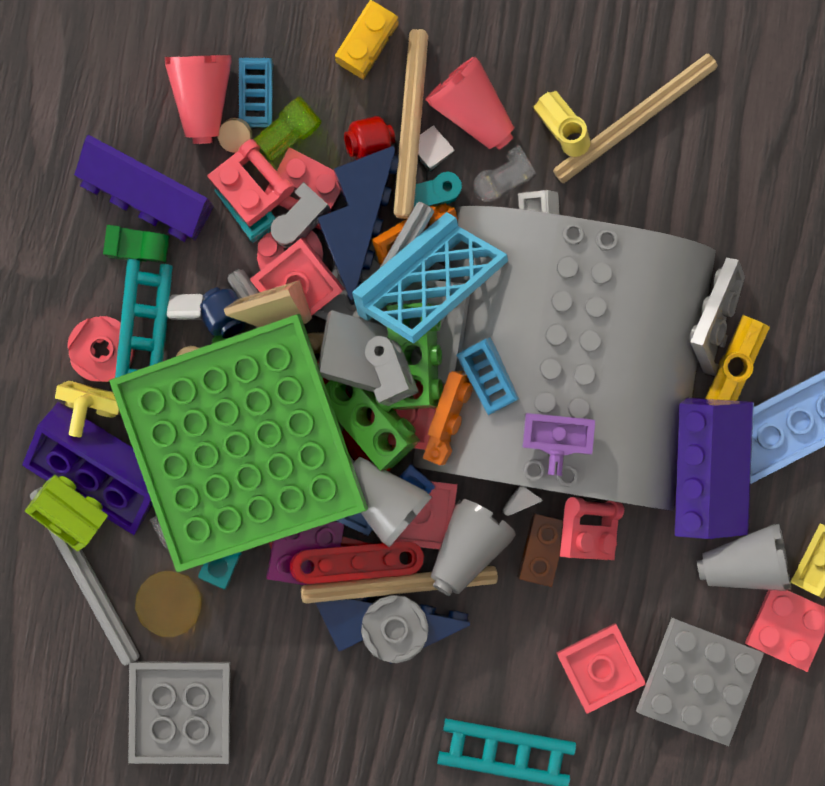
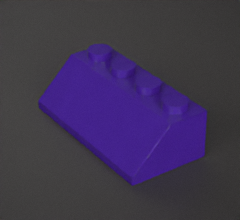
[74,135,214,242]
[675,398,754,539]
[22,402,153,535]

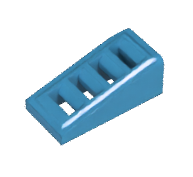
[239,58,274,128]
[456,337,519,415]

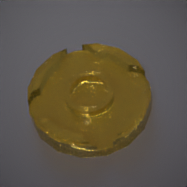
[135,571,202,637]

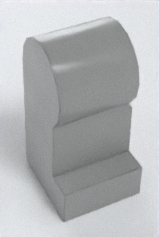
[271,182,331,248]
[365,336,419,406]

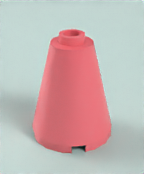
[164,55,232,144]
[425,57,514,150]

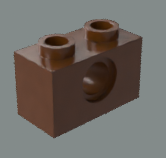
[517,513,563,587]

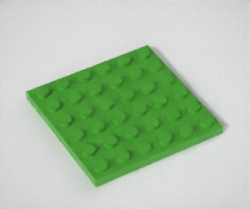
[109,314,368,573]

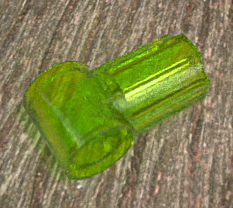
[254,96,323,162]

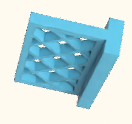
[352,212,508,344]

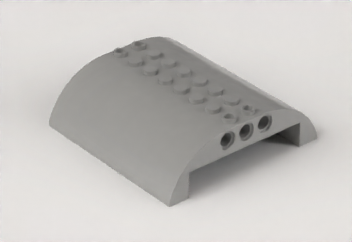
[413,206,716,511]

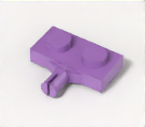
[522,413,595,476]

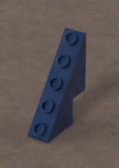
[318,146,399,305]
[316,597,470,664]

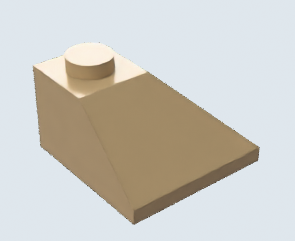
[224,280,312,327]

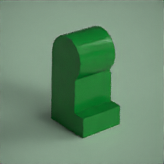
[103,225,170,263]

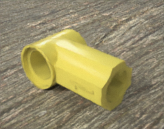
[533,91,590,157]

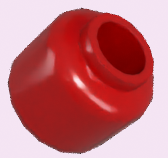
[344,116,395,160]

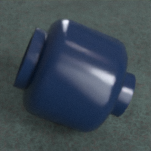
[200,287,245,338]

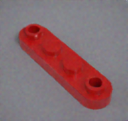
[290,541,424,584]

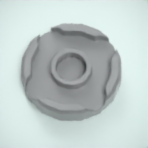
[361,595,429,663]

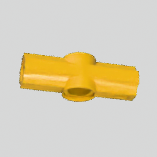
[705,315,770,401]

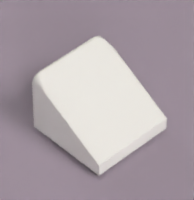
[418,125,455,172]
[518,190,559,215]
[167,294,203,320]
[502,486,543,516]

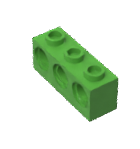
[387,303,443,410]
[325,380,420,471]

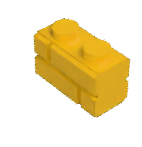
[335,0,399,80]

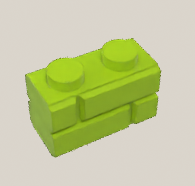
[25,475,108,552]

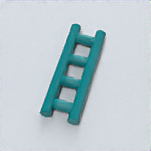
[115,259,173,378]
[437,718,576,786]

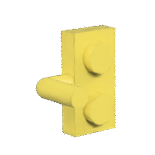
[55,381,121,437]
[791,523,825,599]

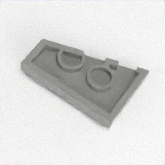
[689,257,745,376]

